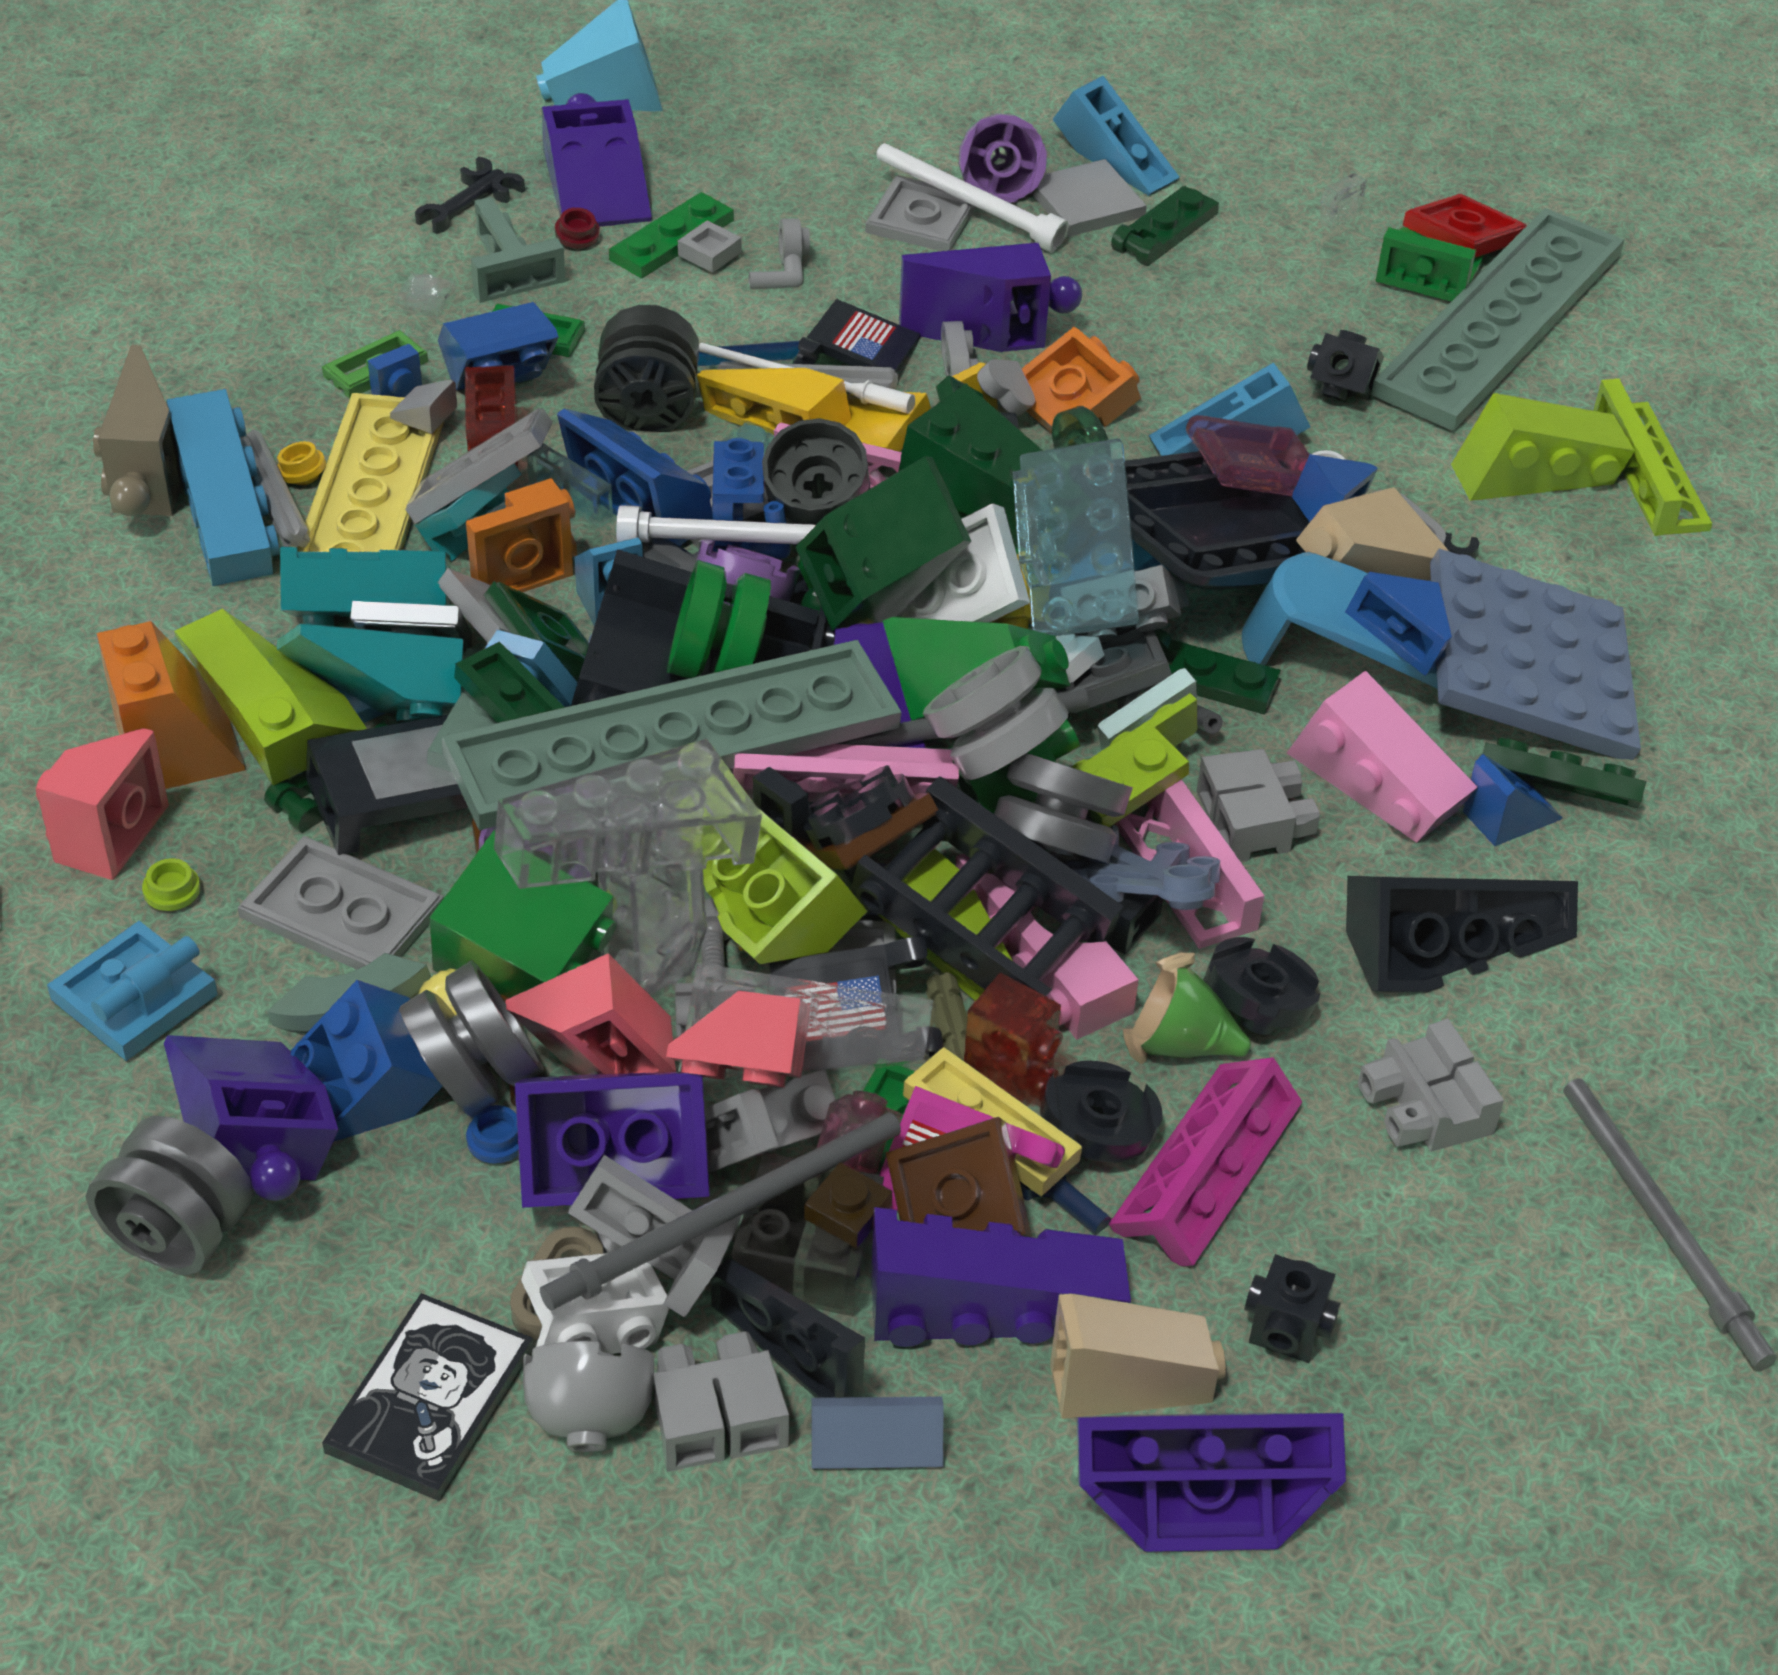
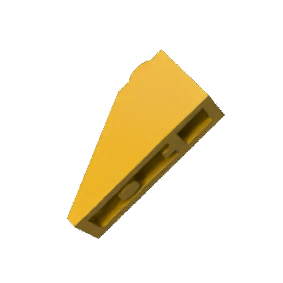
[697,368,851,436]

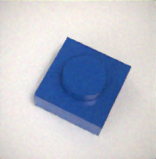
[368,344,422,397]

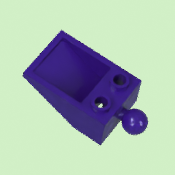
[542,93,652,227]
[899,242,1082,352]
[164,1035,338,1201]

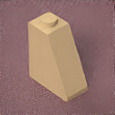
[1296,487,1450,581]
[1050,1293,1226,1419]

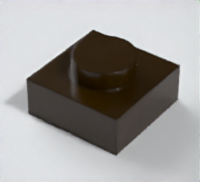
[804,1162,893,1248]

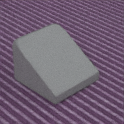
[390,380,457,434]

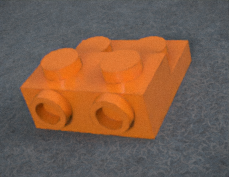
[1022,326,1141,445]
[466,478,577,592]

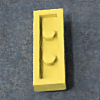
[903,1047,1082,1197]

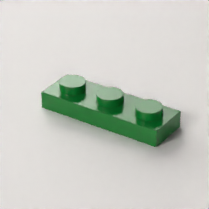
[609,192,734,279]

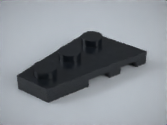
[711,1258,865,1398]

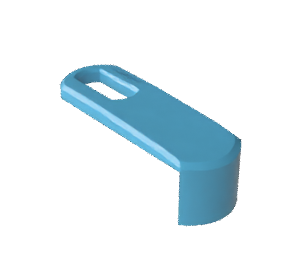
[1242,552,1438,689]

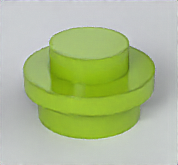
[142,858,200,911]

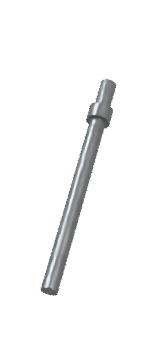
[1563,1078,1777,1371]

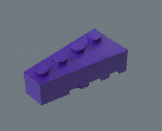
[871,1207,1131,1347]

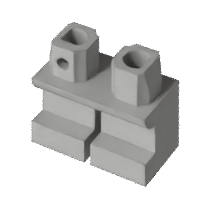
[1196,749,1320,862]
[1358,1019,1504,1152]
[653,1331,789,1472]

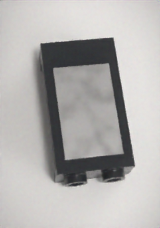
[306,714,468,855]

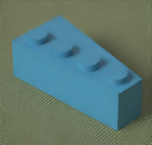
[166,389,280,586]

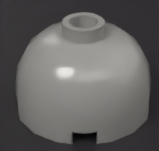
[523,1341,654,1452]

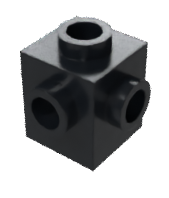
[1307,330,1384,402]
[1244,1254,1341,1363]

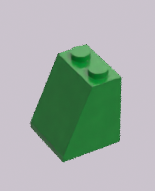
[883,617,1070,721]
[429,830,617,998]

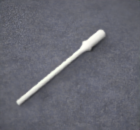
[699,343,915,414]

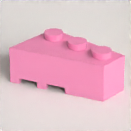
[1287,671,1477,843]

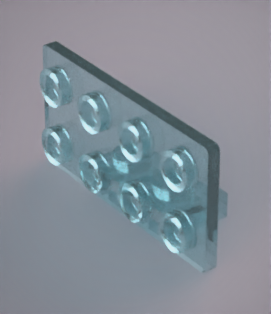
[1013,438,1139,636]

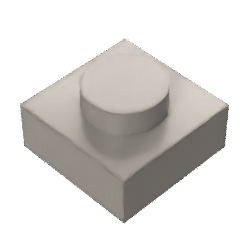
[678,220,742,273]

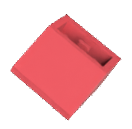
[506,953,676,1075]
[666,991,811,1088]

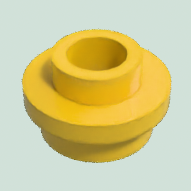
[277,441,326,485]

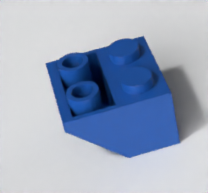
[438,302,559,394]
[291,980,443,1142]

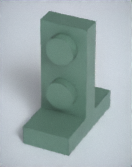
[471,197,566,303]

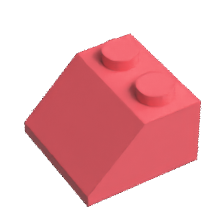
[36,728,169,880]

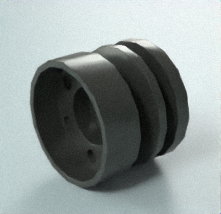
[594,305,699,432]
[762,418,870,548]

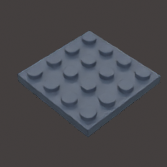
[1430,548,1641,760]

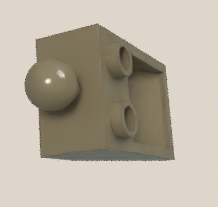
[93,345,182,516]

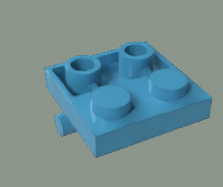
[47,921,218,1061]

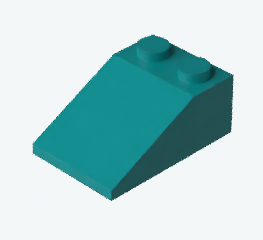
[277,624,463,723]

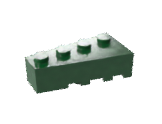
[898,383,1098,570]

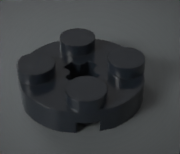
[804,765,915,850]
[1203,937,1320,1035]
[1040,1060,1162,1165]

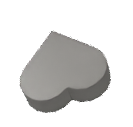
[978,359,1035,415]

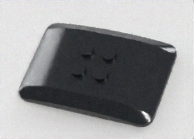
[1070,446,1310,590]

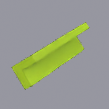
[1593,378,1713,536]

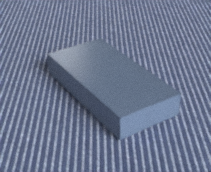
[811,1396,944,1469]

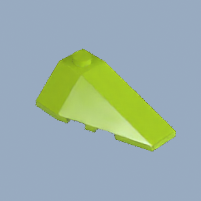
[174,608,367,786]
[672,773,867,964]

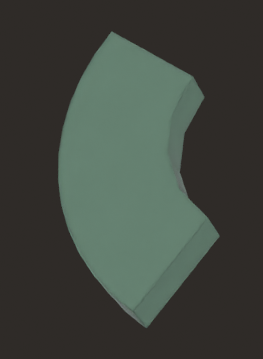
[267,953,431,1032]

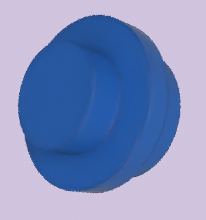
[466,1105,519,1163]

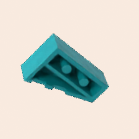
[280,547,451,627]

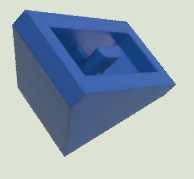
[1292,454,1378,522]
[1345,572,1452,676]
[1463,754,1563,846]

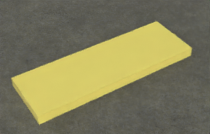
[297,393,444,552]

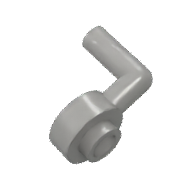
[748,218,810,289]

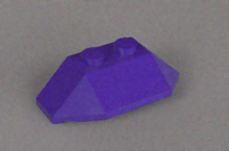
[1077,1413,1346,1552]

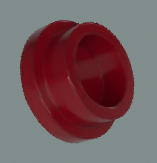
[555,207,600,249]

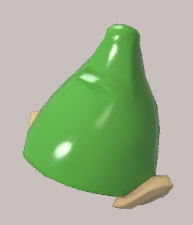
[1122,952,1251,1064]

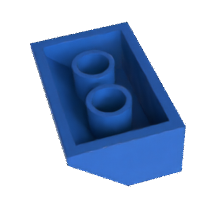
[557,408,713,546]

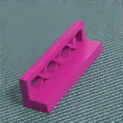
[1109,1057,1302,1266]

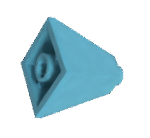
[536,0,663,111]

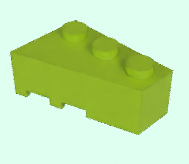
[1451,393,1635,501]

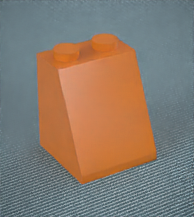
[96,621,245,789]

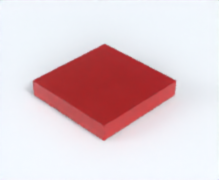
[1402,193,1527,257]

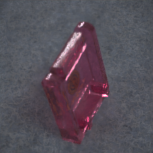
[1186,415,1310,496]

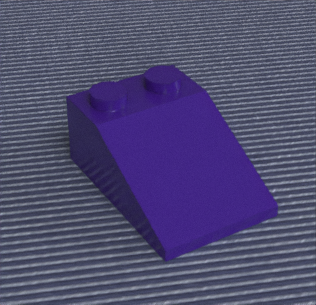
[515,1072,710,1208]

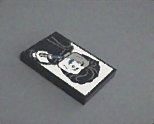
[322,1293,534,1502]

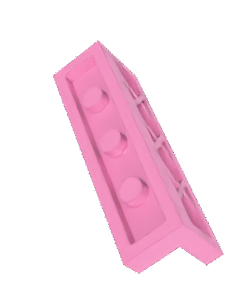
[731,744,959,802]
[1114,779,1265,949]

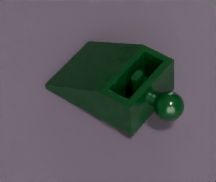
[796,456,972,631]

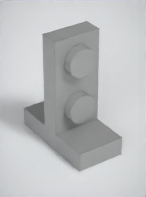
[705,1069,844,1173]
[568,1155,743,1317]

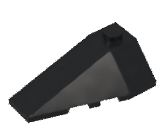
[1346,875,1578,992]

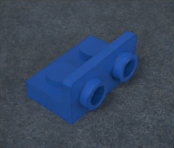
[712,438,764,546]

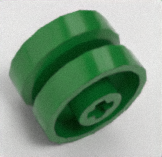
[667,560,771,679]

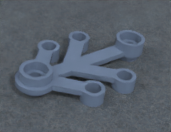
[1062,824,1220,910]

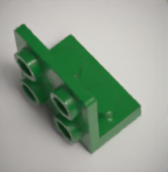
[1375,227,1485,302]

